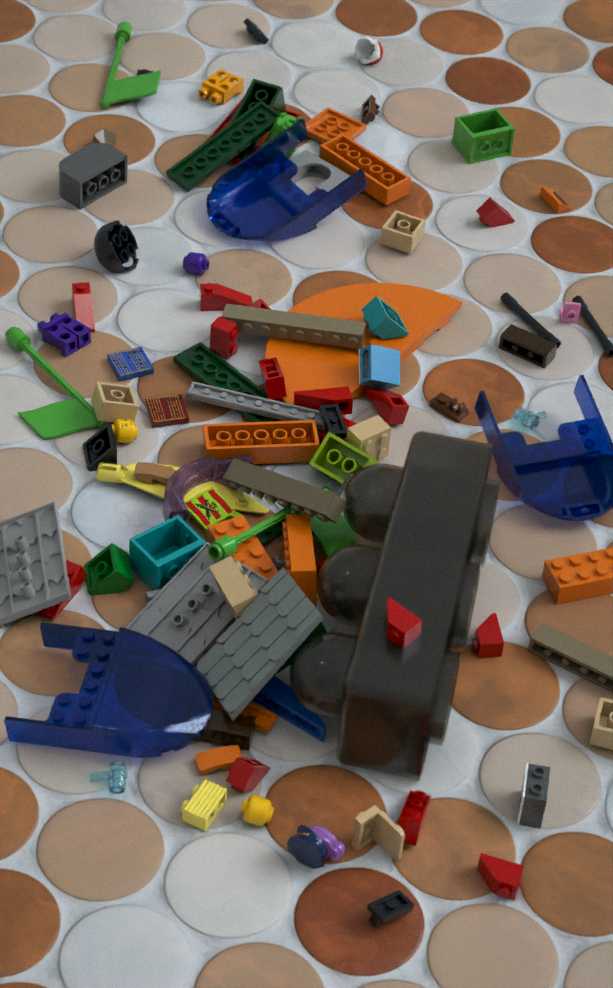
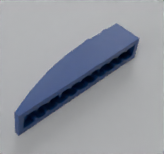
[252,676,326,742]

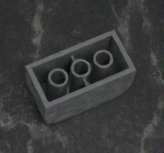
[59,143,127,209]

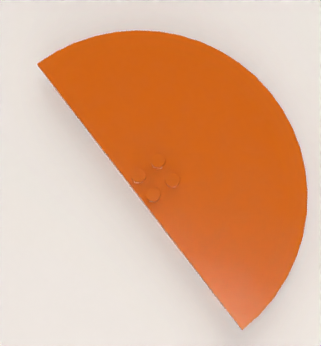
[265,283,462,405]

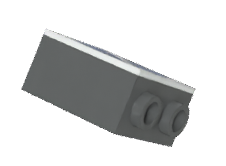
[517,763,550,828]

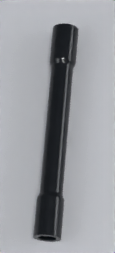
[500,292,561,348]
[572,296,613,357]

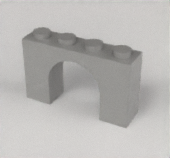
[279,150,354,207]

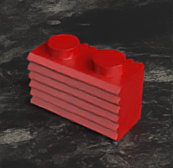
[209,316,239,359]

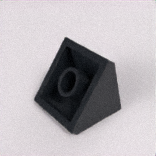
[83,422,117,471]

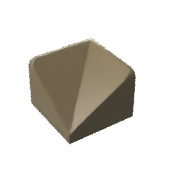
[93,128,116,146]

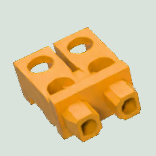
[199,68,244,105]

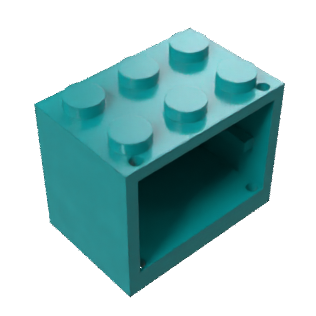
[129,515,206,591]

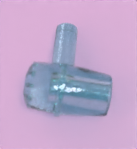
[514,407,547,430]
[90,761,128,794]

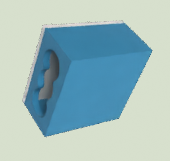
[359,344,401,390]

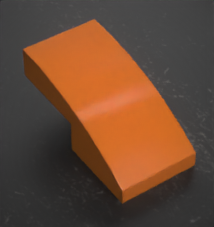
[195,745,243,776]

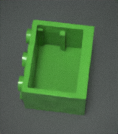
[452,108,515,164]

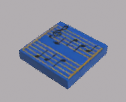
[107,347,154,381]

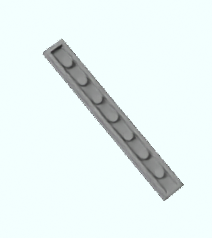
[186,381,325,430]

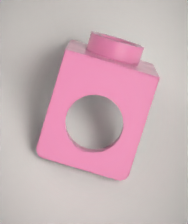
[560,302,581,323]

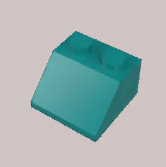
[361,296,409,339]

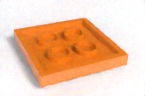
[304,107,366,143]

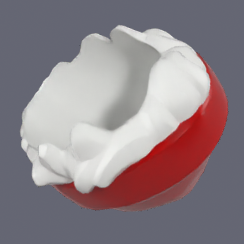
[355,36,383,65]

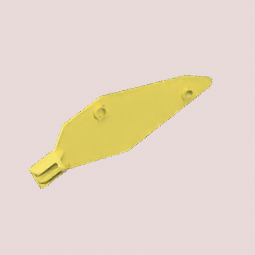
[96,462,269,514]

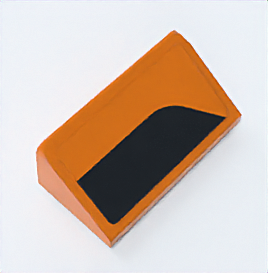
[540,186,571,213]

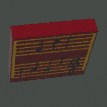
[145,394,189,427]

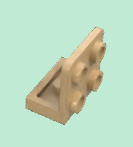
[351,805,405,861]

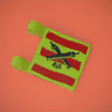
[182,487,242,533]

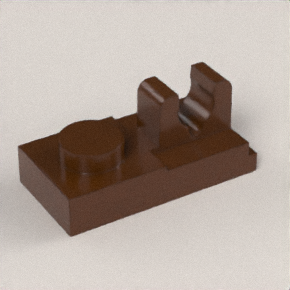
[361,95,380,125]
[429,392,469,423]

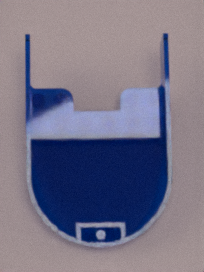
[206,118,367,241]
[475,375,613,521]
[4,622,213,758]

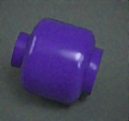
[183,252,209,275]

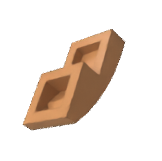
[134,462,176,487]

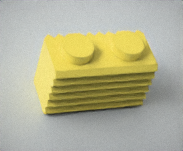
[180,779,227,831]

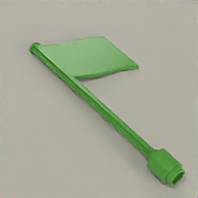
[100,22,161,109]
[5,327,107,440]
[208,486,357,561]

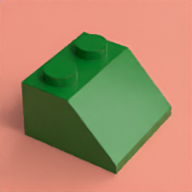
[84,543,134,596]

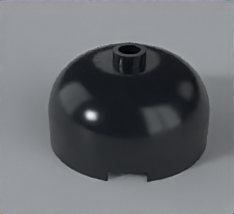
[94,220,139,273]

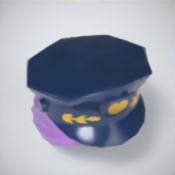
[287,825,345,869]

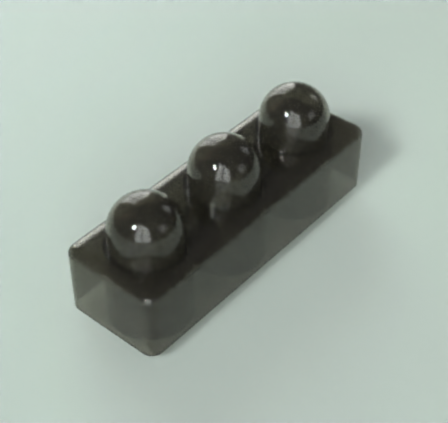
[289,431,500,780]

